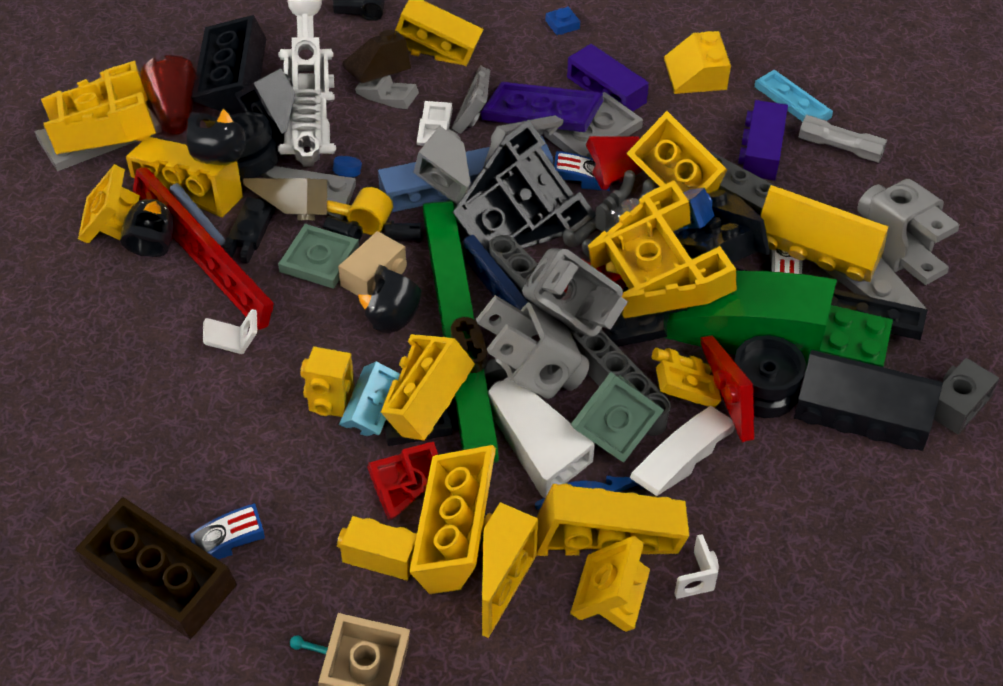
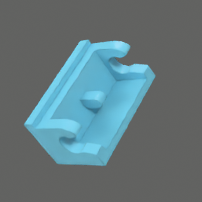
[339,361,400,436]

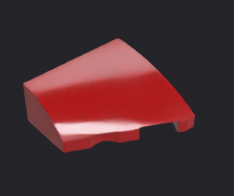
[367,441,438,520]

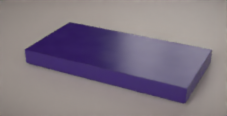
[481,82,603,132]

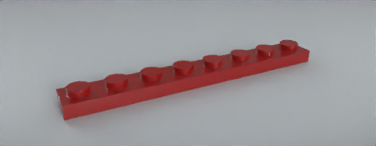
[133,167,274,330]

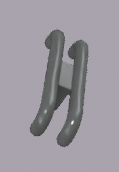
[563,170,654,257]

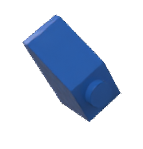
[678,188,715,230]

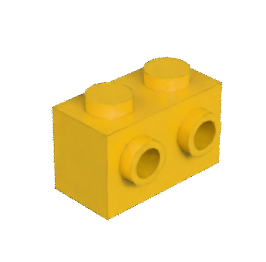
[300,346,355,417]

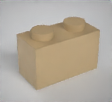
[338,231,407,296]

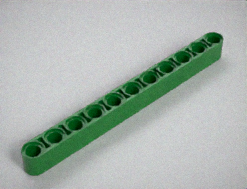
[423,200,499,463]

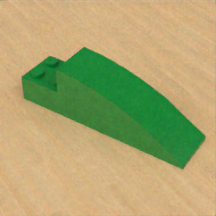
[664,271,893,372]

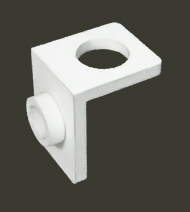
[203,309,257,354]
[674,534,719,599]

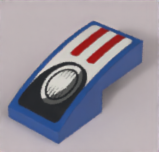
[554,151,610,191]
[190,503,265,559]

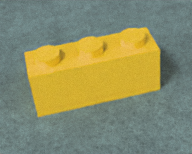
[626,111,727,194]

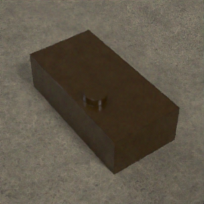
[74,497,237,640]

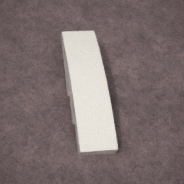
[630,406,735,496]

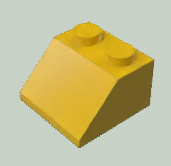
[664,31,731,94]

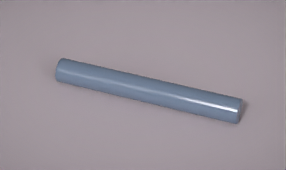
[169,183,226,248]

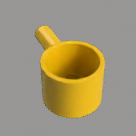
[327,187,393,235]

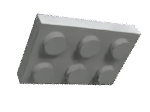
[544,92,643,159]

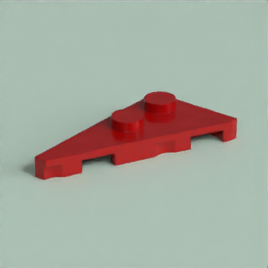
[700,335,754,442]

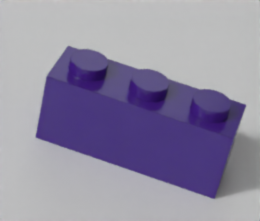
[567,44,649,112]
[738,100,788,181]

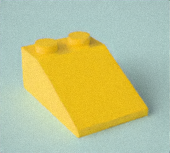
[481,502,538,638]

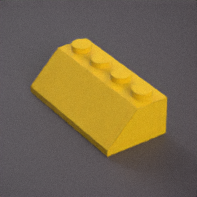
[760,185,889,282]
[409,445,496,594]

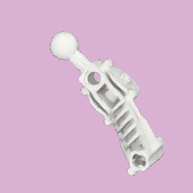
[278,0,336,167]

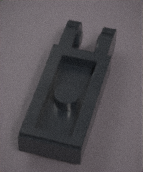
[223,197,276,263]

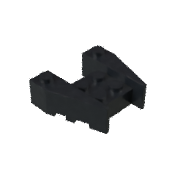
[673,190,770,263]

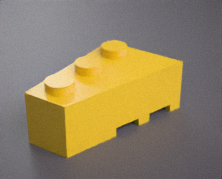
[395,0,483,66]
[381,334,475,441]

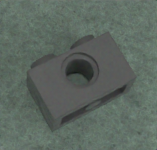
[934,358,1000,435]

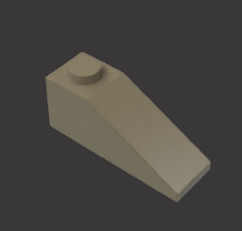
[243,178,327,220]

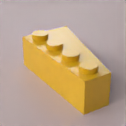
[126,137,243,218]
[536,484,689,556]

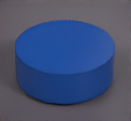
[332,156,362,178]

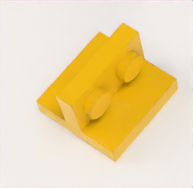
[78,164,140,243]
[570,536,650,632]

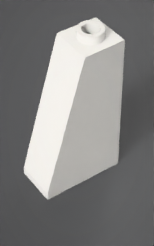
[488,377,595,498]

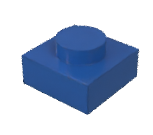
[545,6,580,35]

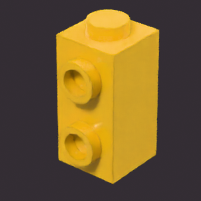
[337,516,417,581]

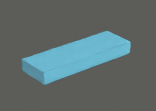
[754,70,833,122]

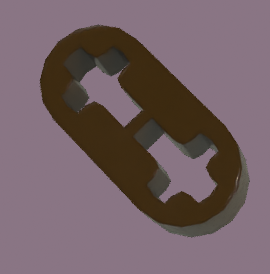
[451,317,487,373]

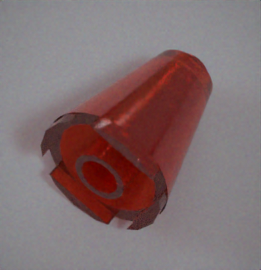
[140,55,196,135]

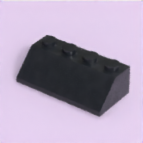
[191,15,267,115]
[794,350,943,451]

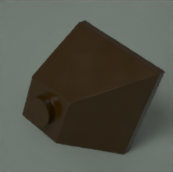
[342,30,411,84]

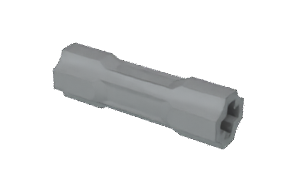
[798,115,887,163]

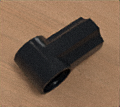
[333,0,385,21]

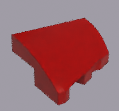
[586,136,643,190]

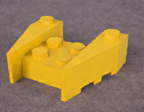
[41,61,156,154]
[588,180,737,318]

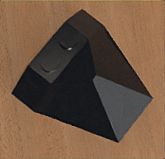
[452,119,596,253]

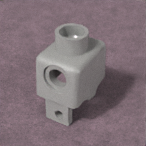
[857,179,960,285]
[522,248,628,336]
[476,295,589,399]

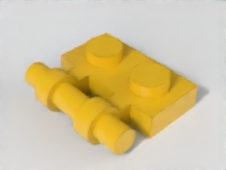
[652,348,721,408]

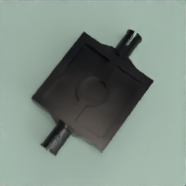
[602,287,688,347]

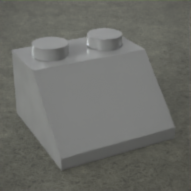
[413,126,471,204]

